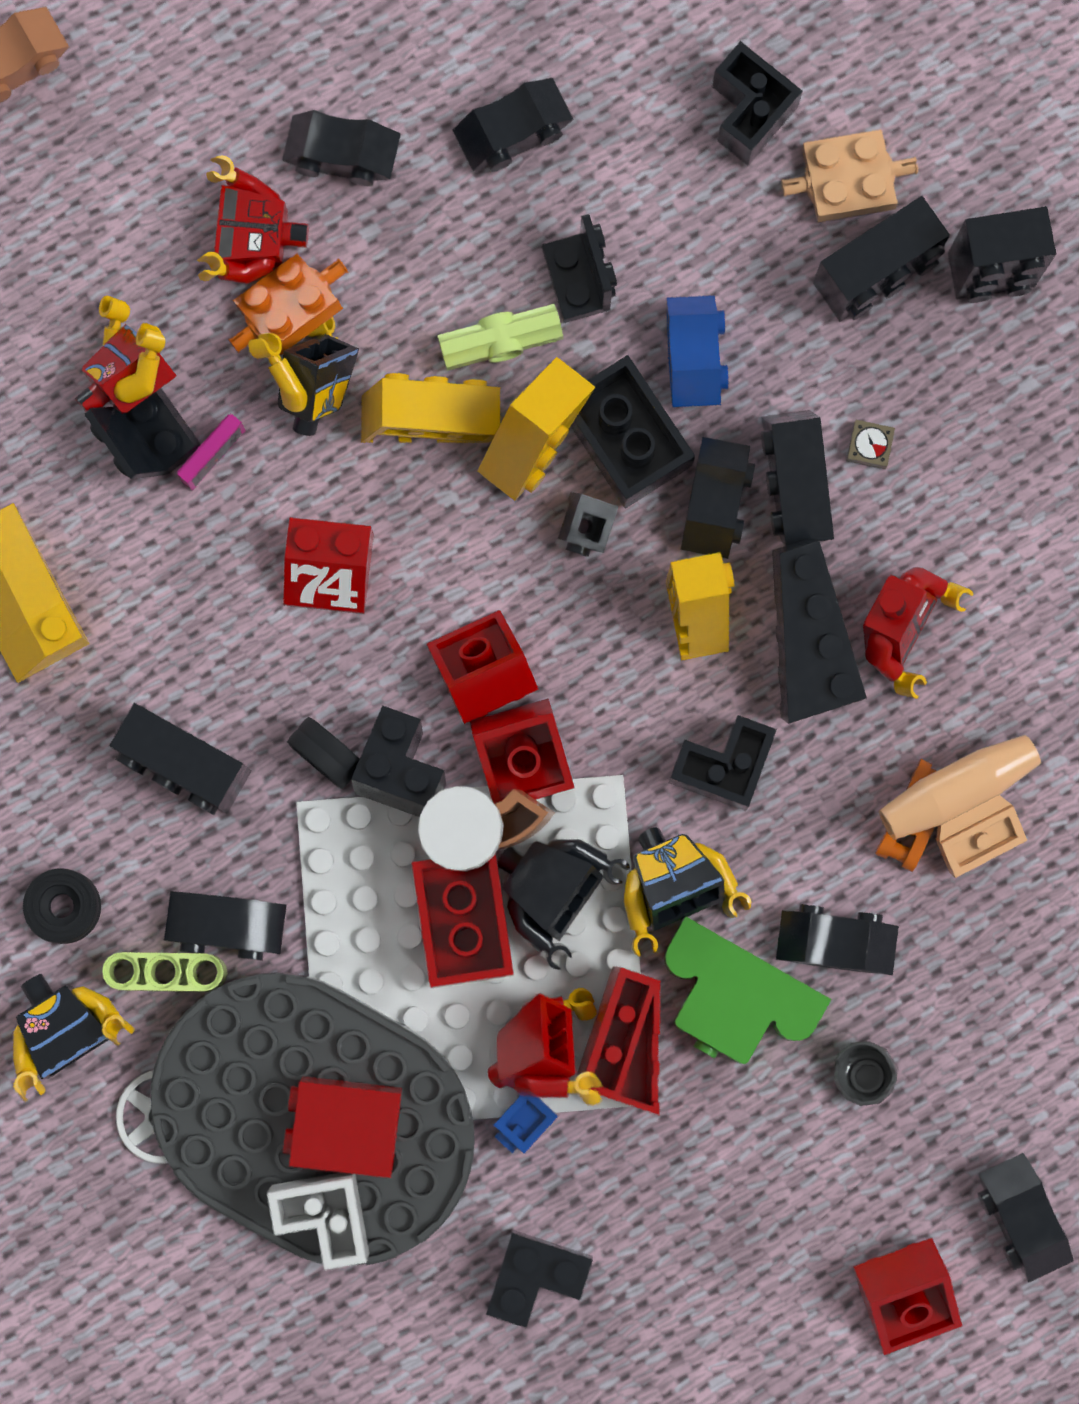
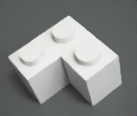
[267,1172,369,1270]

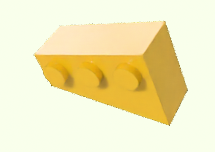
[477,357,595,501]
[361,373,500,443]
[665,552,734,661]

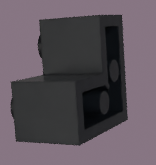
[712,41,803,166]
[351,705,446,817]
[668,715,777,811]
[486,1230,593,1328]

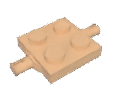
[781,129,918,223]

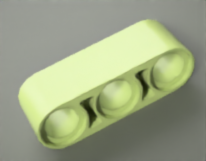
[102,952,228,992]

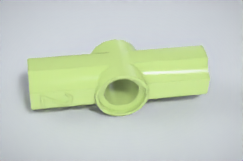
[438,304,564,371]

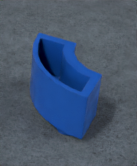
[666,295,729,407]

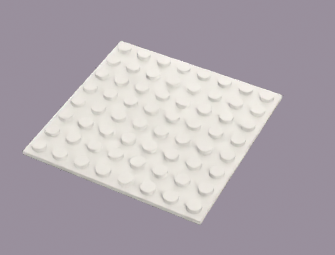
[296,775,641,1120]

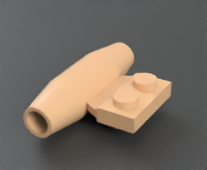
[879,735,1041,878]

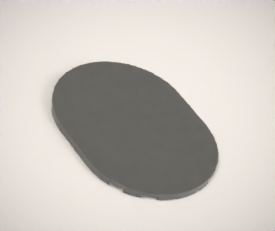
[151,972,475,1266]

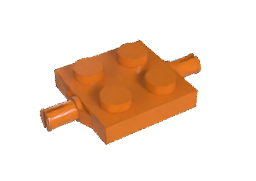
[228,253,348,355]

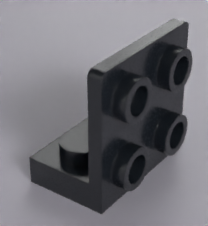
[542,214,617,323]
[85,388,201,479]

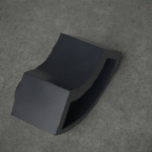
[452,78,574,172]
[282,110,401,187]
[680,437,755,559]
[164,891,287,961]
[776,904,899,976]
[977,1153,1074,1283]

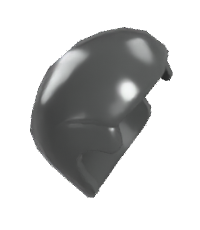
[834,1041,897,1106]

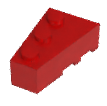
[575,966,660,1115]

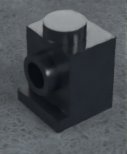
[558,492,619,557]

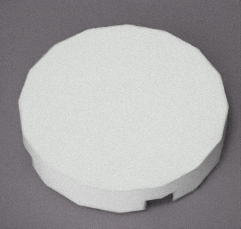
[418,786,504,871]

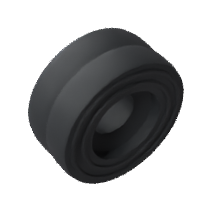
[287,717,360,789]
[23,868,101,944]

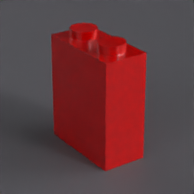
[283,1076,402,1178]

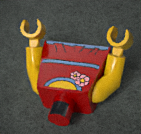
[75,296,177,414]

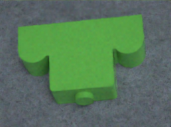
[664,916,832,1064]

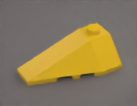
[0,503,90,683]

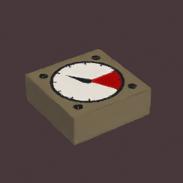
[846,420,895,470]

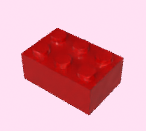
[412,853,514,989]

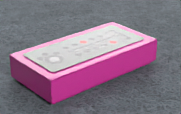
[177,414,246,491]

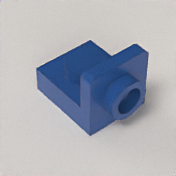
[494,1095,558,1154]

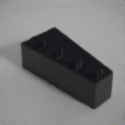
[772,538,867,724]

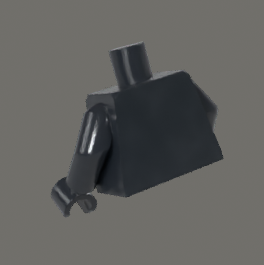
[498,839,630,970]

